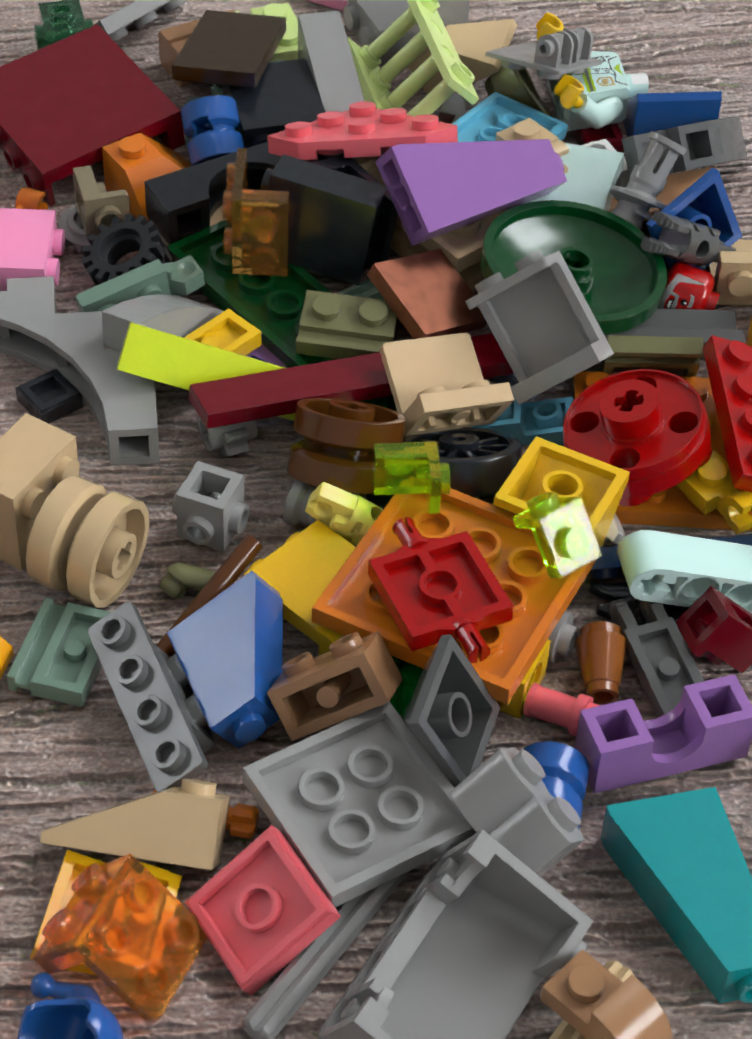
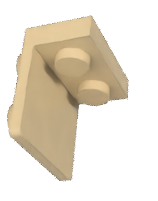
[380,333,514,436]

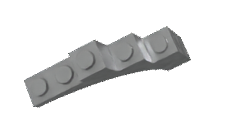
[0,276,160,466]

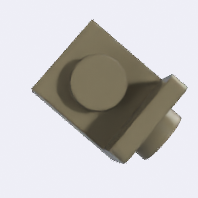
[73,165,130,237]

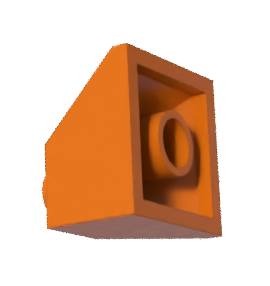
[102,133,191,222]

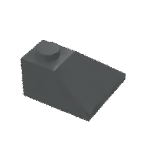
[403,634,500,788]

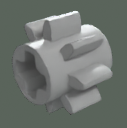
[198,417,257,458]

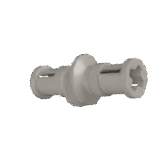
[609,131,687,231]

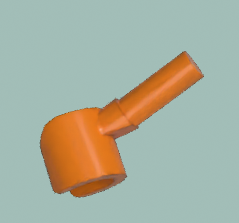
[14,188,48,210]

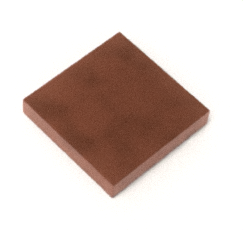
[367,249,487,339]

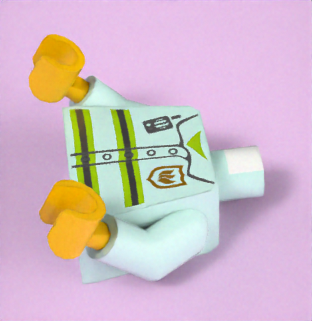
[536,12,649,131]

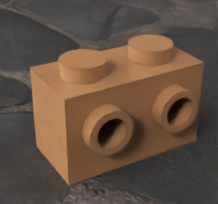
[267,631,403,741]

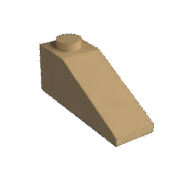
[40,779,231,870]

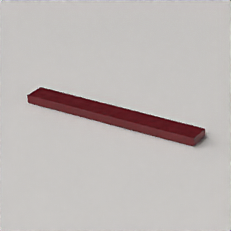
[188,333,514,429]

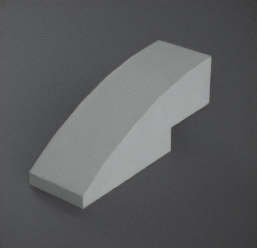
[102,294,224,351]

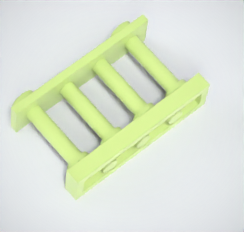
[347,0,479,116]

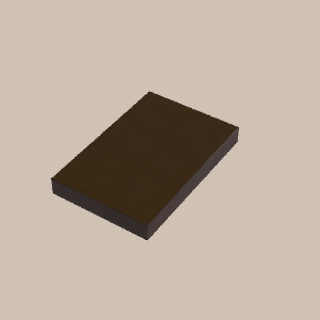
[172,10,286,88]

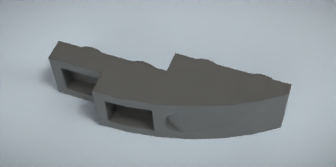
[622,116,747,178]

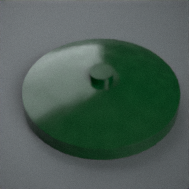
[480,200,667,335]

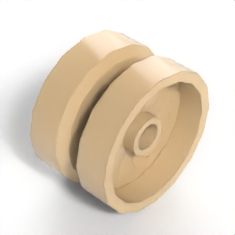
[25,476,149,608]

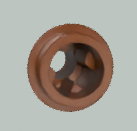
[575,621,627,705]

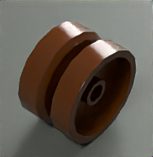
[287,398,406,494]

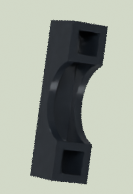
[144,141,327,245]

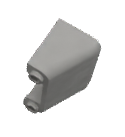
[318,829,593,1039]

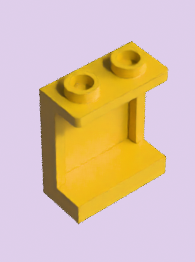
[244,520,356,655]

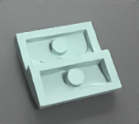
[527,143,624,211]

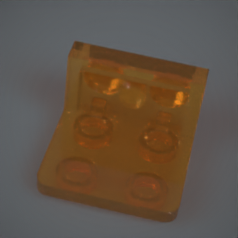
[223,148,289,276]
[32,854,207,1021]

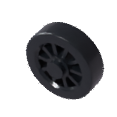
[397,428,522,497]

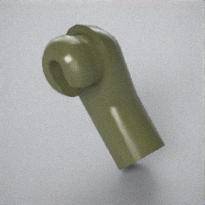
[160,562,215,599]

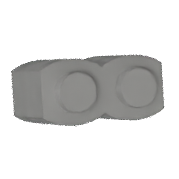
[449,747,584,877]

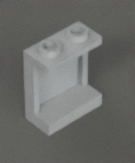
[465,250,614,405]

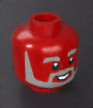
[657,261,721,310]

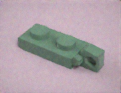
[75,255,205,312]

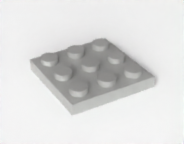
[242,702,477,907]

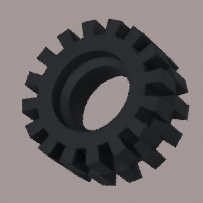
[82,214,172,286]

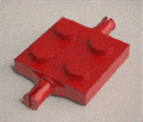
[368,517,514,663]

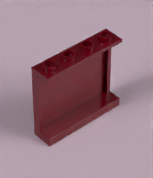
[0,24,186,207]

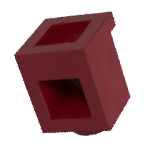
[675,586,752,673]

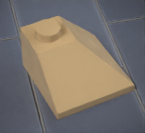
[407,19,517,94]

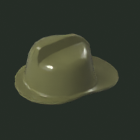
[485,66,555,118]

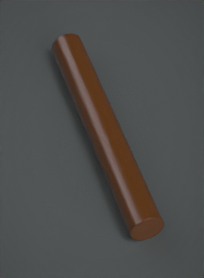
[156,535,262,657]

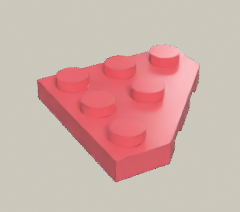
[267,101,458,160]

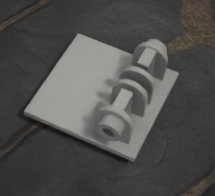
[485,27,602,80]

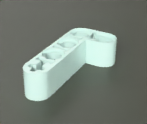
[617,530,752,614]

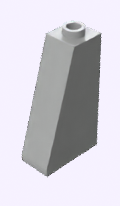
[298,10,365,160]

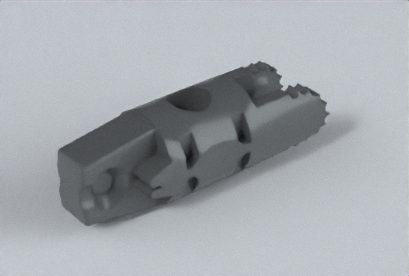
[640,211,736,268]

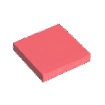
[185,825,341,995]

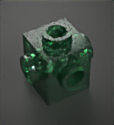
[34,0,93,50]

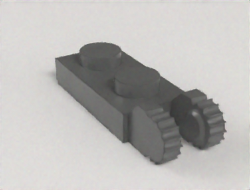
[609,599,704,718]

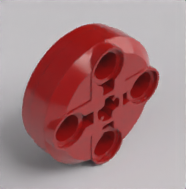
[563,369,712,507]

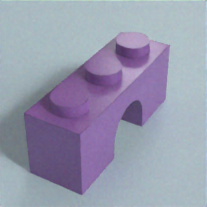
[574,674,752,794]

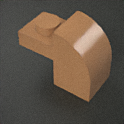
[540,949,673,1039]

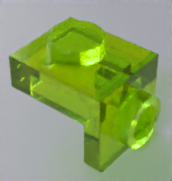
[373,442,450,514]
[512,492,602,579]

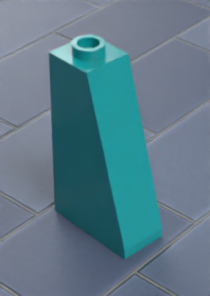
[600,787,752,1003]

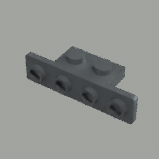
[88,601,216,792]

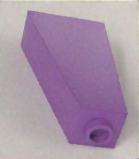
[375,139,567,246]

